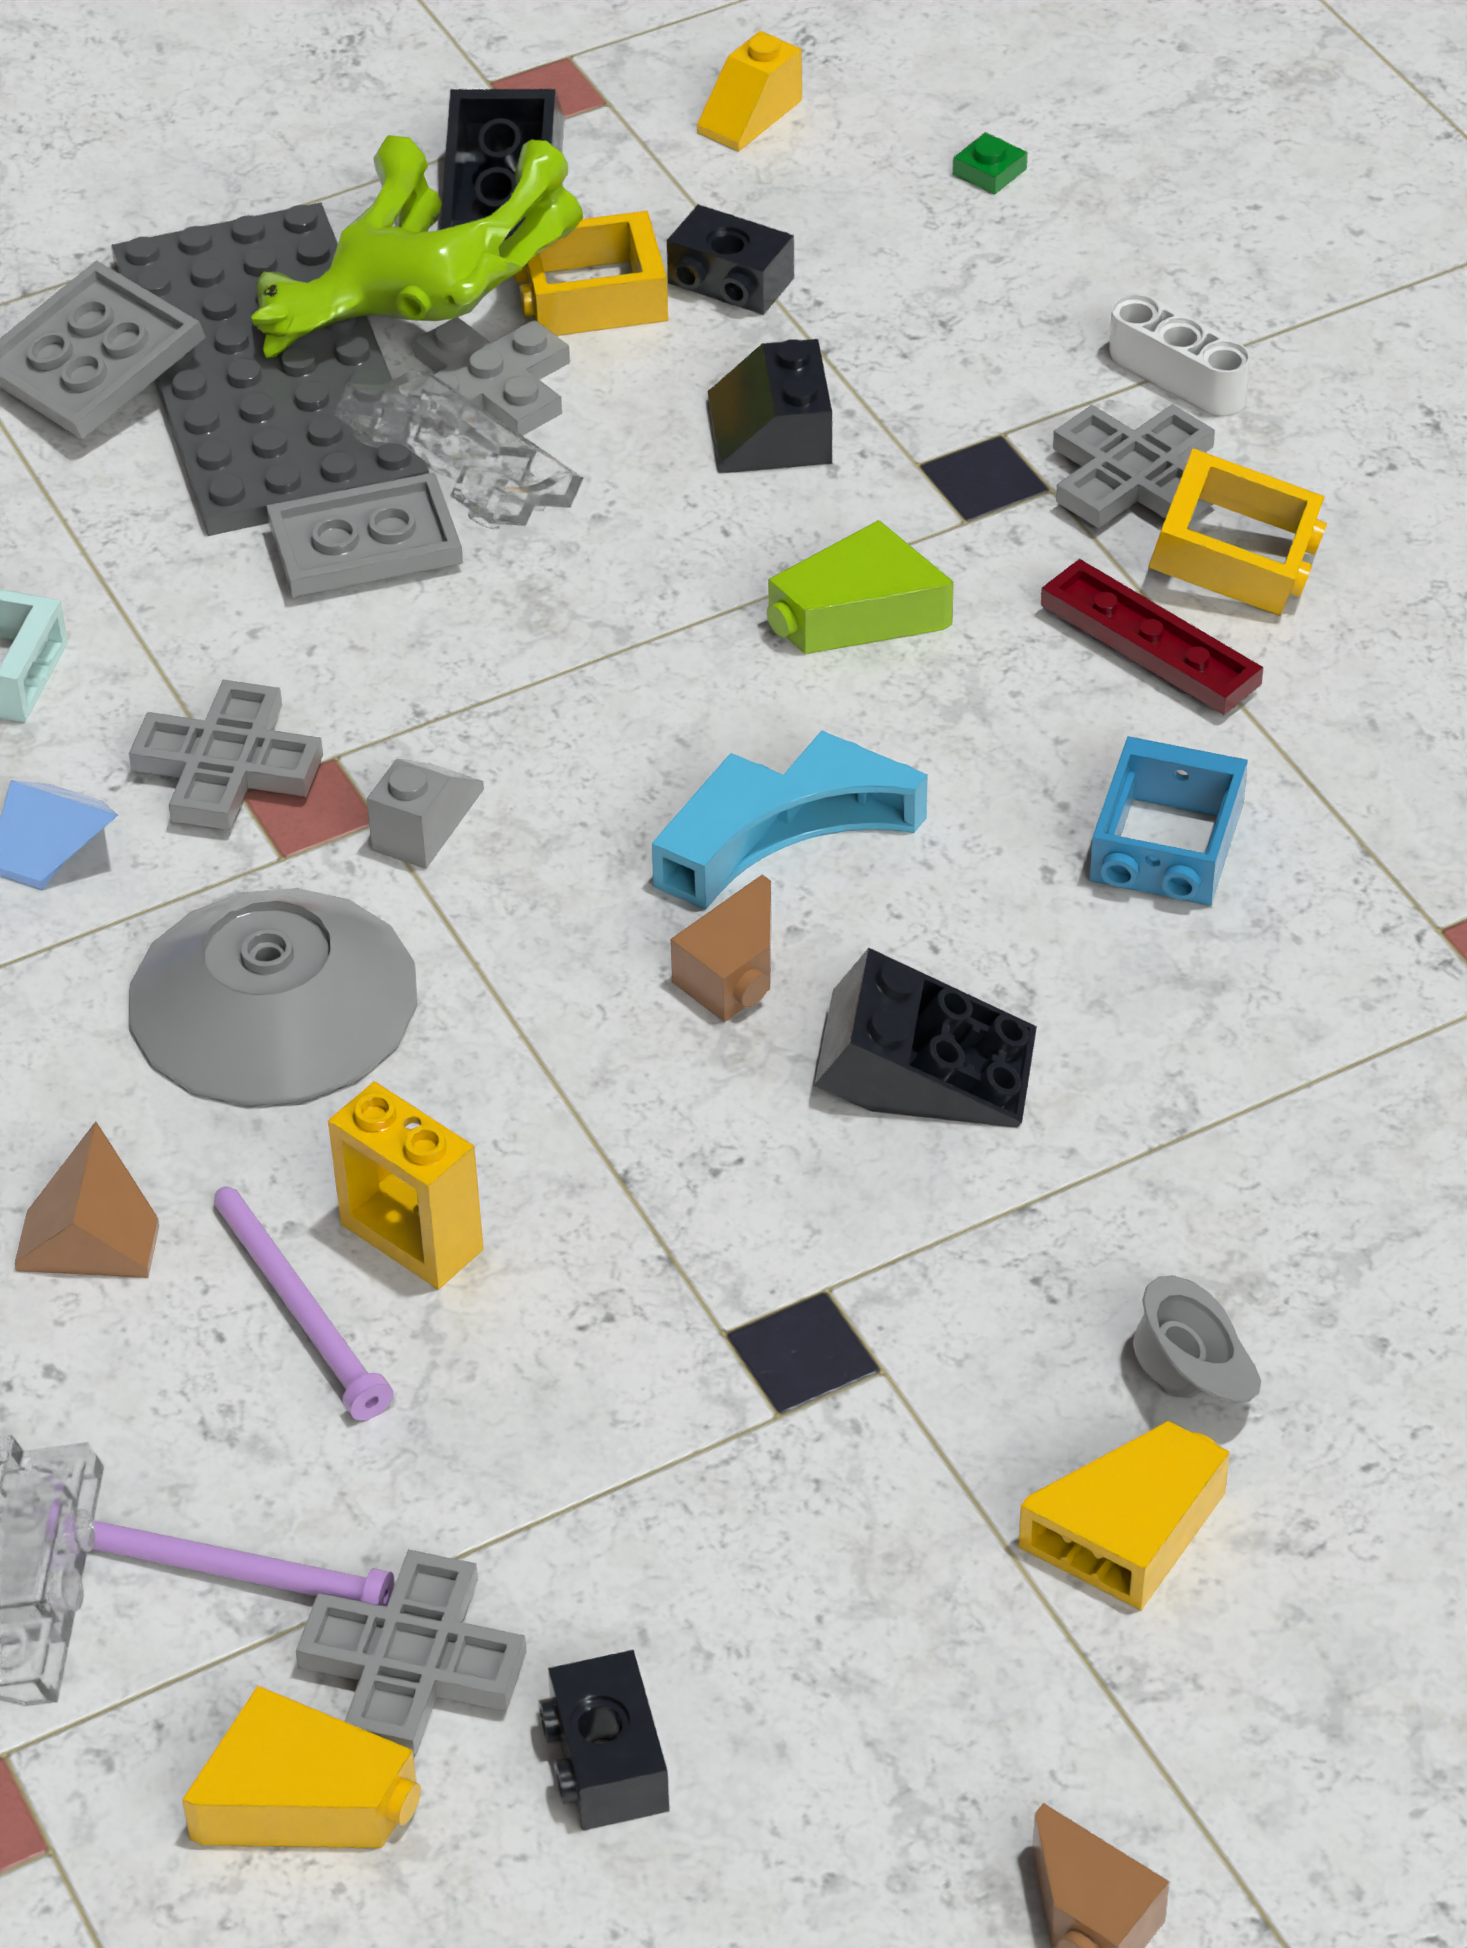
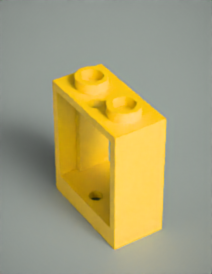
[514,210,668,336]
[1148,448,1327,616]
[328,1081,484,1290]

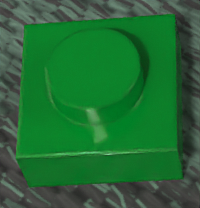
[953,132,1028,195]

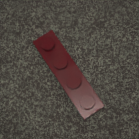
[1041,558,1264,715]

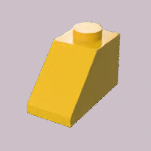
[697,31,802,152]

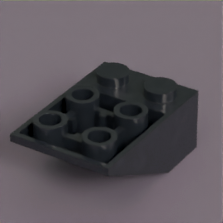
[814,948,1037,1128]

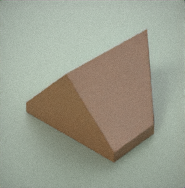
[15,1121,159,1278]

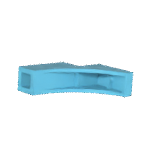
[652,730,928,910]

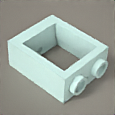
[0,589,68,723]

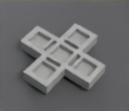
[404,317,570,438]
[1053,404,1215,529]
[129,679,323,831]
[296,1549,527,1757]

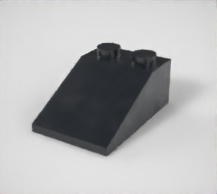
[440,89,564,240]

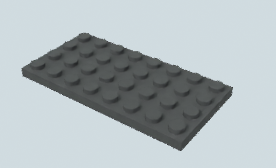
[111,203,429,536]

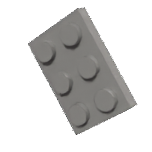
[266,472,463,598]

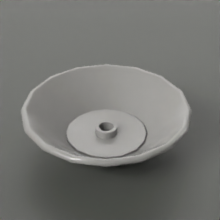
[130,888,417,1106]

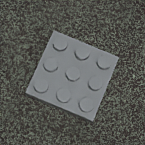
[0,260,206,440]

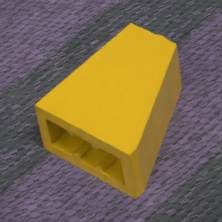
[1018,1421,1230,1611]
[182,1686,421,1848]

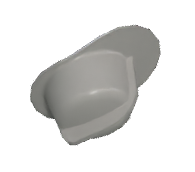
[1133,1275,1261,1403]

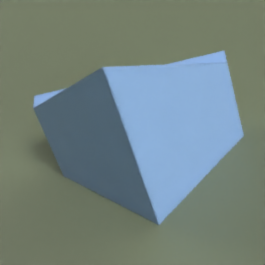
[0,780,118,890]

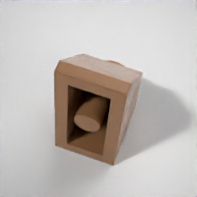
[670,874,772,1022]
[1032,1803,1170,1948]

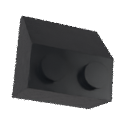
[707,339,832,473]

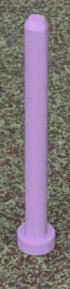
[214,1186,394,1421]
[63,1517,394,1607]

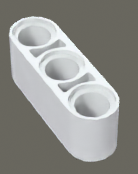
[1109,293,1251,416]

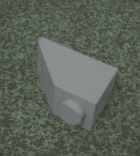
[367,759,484,869]

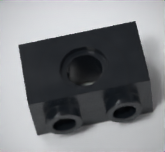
[666,204,794,315]
[538,1649,670,1831]

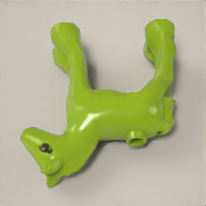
[251,135,583,358]

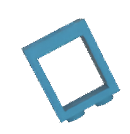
[1090,736,1248,906]

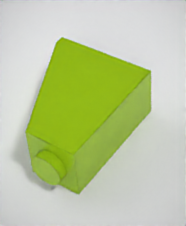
[766,520,954,654]

